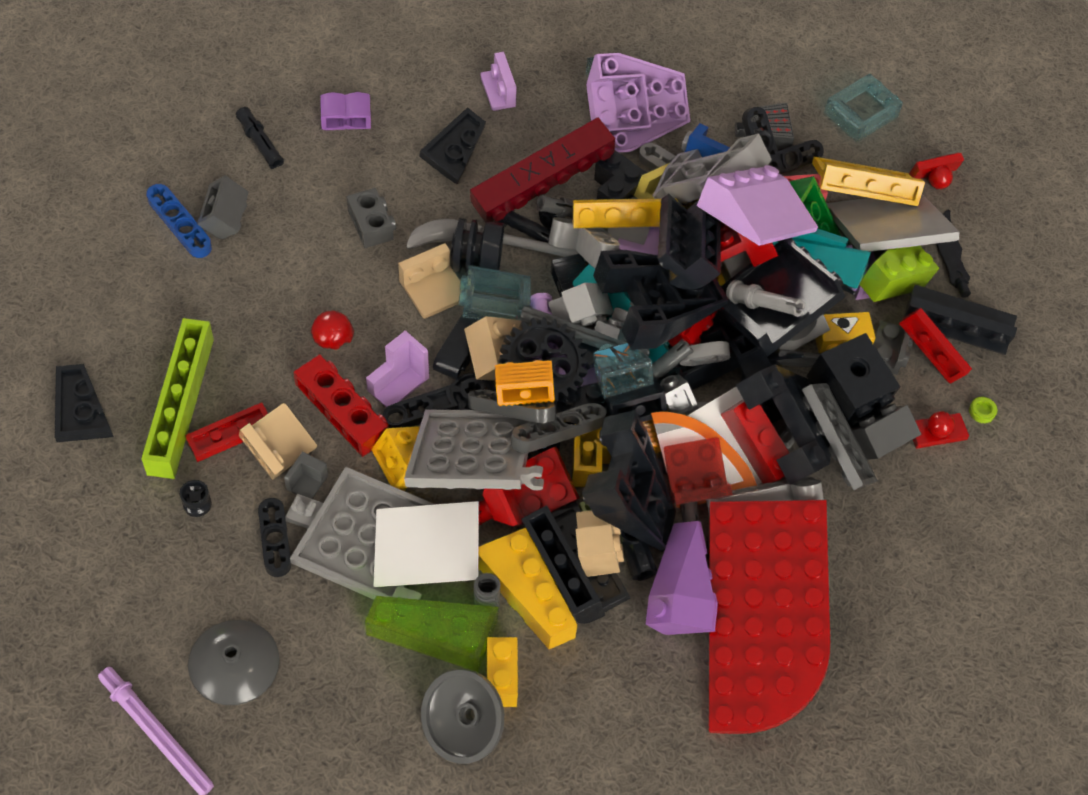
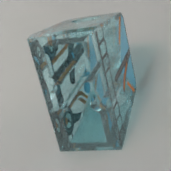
[593,343,654,398]

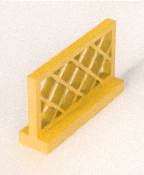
[812,156,925,206]

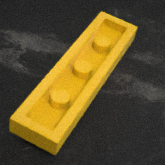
[573,198,678,228]

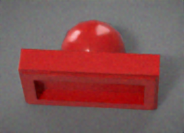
[909,152,964,189]
[913,411,969,449]

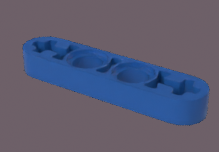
[146,184,212,258]

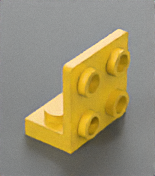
[371,426,420,491]

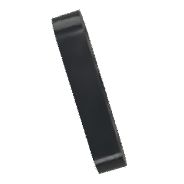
[258,498,291,577]

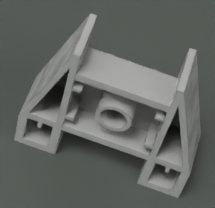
[653,133,772,206]

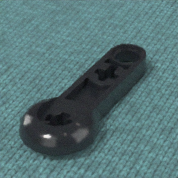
[383,372,496,428]

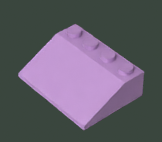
[697,165,818,246]

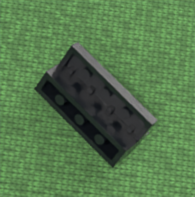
[658,193,721,290]
[903,285,1017,355]
[522,501,630,624]

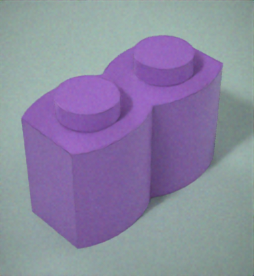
[321,92,371,130]

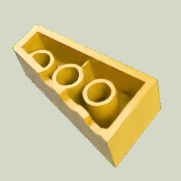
[478,528,577,649]

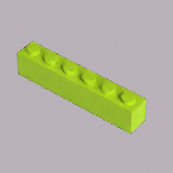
[141,318,214,479]

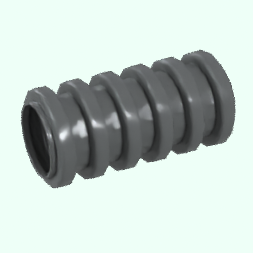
[474,573,501,617]

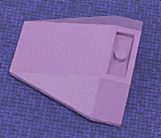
[586,53,690,153]

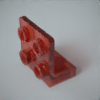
[663,437,733,505]

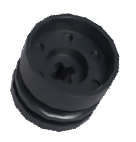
[451,218,504,277]

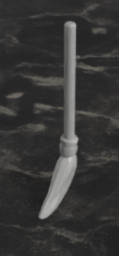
[407,219,586,261]

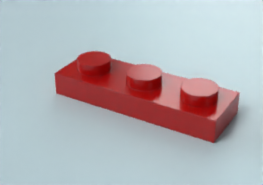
[899,308,972,384]
[185,402,268,462]

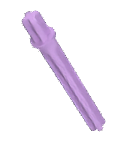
[98,667,214,795]

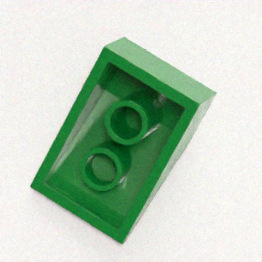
[789,176,841,236]

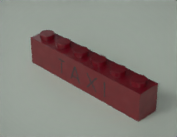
[470,117,615,223]

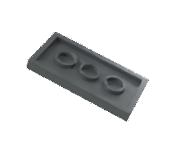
[802,383,878,490]

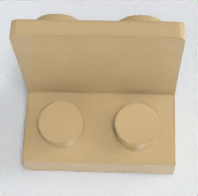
[398,243,469,319]
[239,403,317,480]

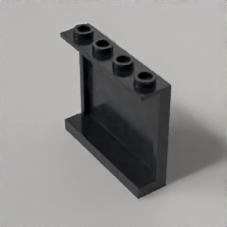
[717,238,846,357]

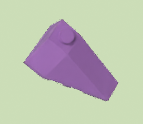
[646,521,718,635]

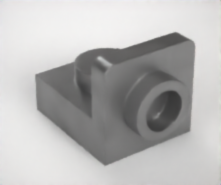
[594,307,628,341]
[660,375,699,416]

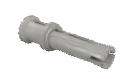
[726,280,805,317]

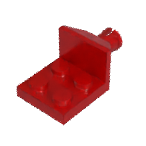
[479,447,580,526]

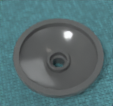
[188,620,279,705]
[421,669,504,764]

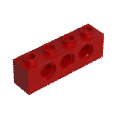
[293,354,389,457]

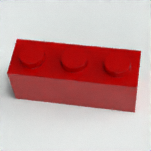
[721,400,789,484]

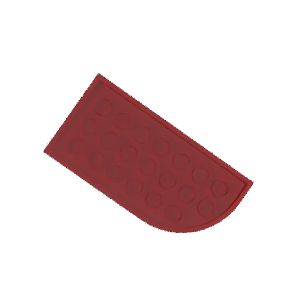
[709,500,830,734]

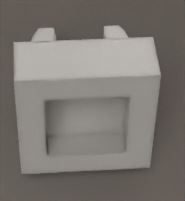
[285,494,323,529]

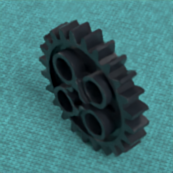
[498,317,589,404]

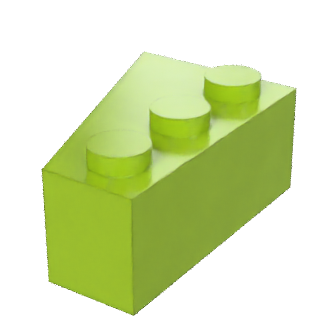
[859,246,939,302]

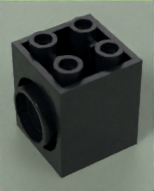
[806,333,901,428]

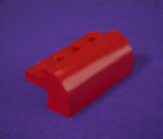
[721,222,778,267]

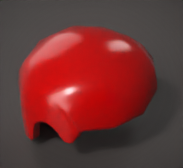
[311,311,354,350]

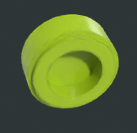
[969,397,998,423]

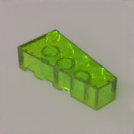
[365,596,499,672]

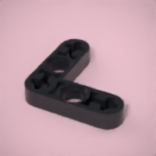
[742,107,824,174]

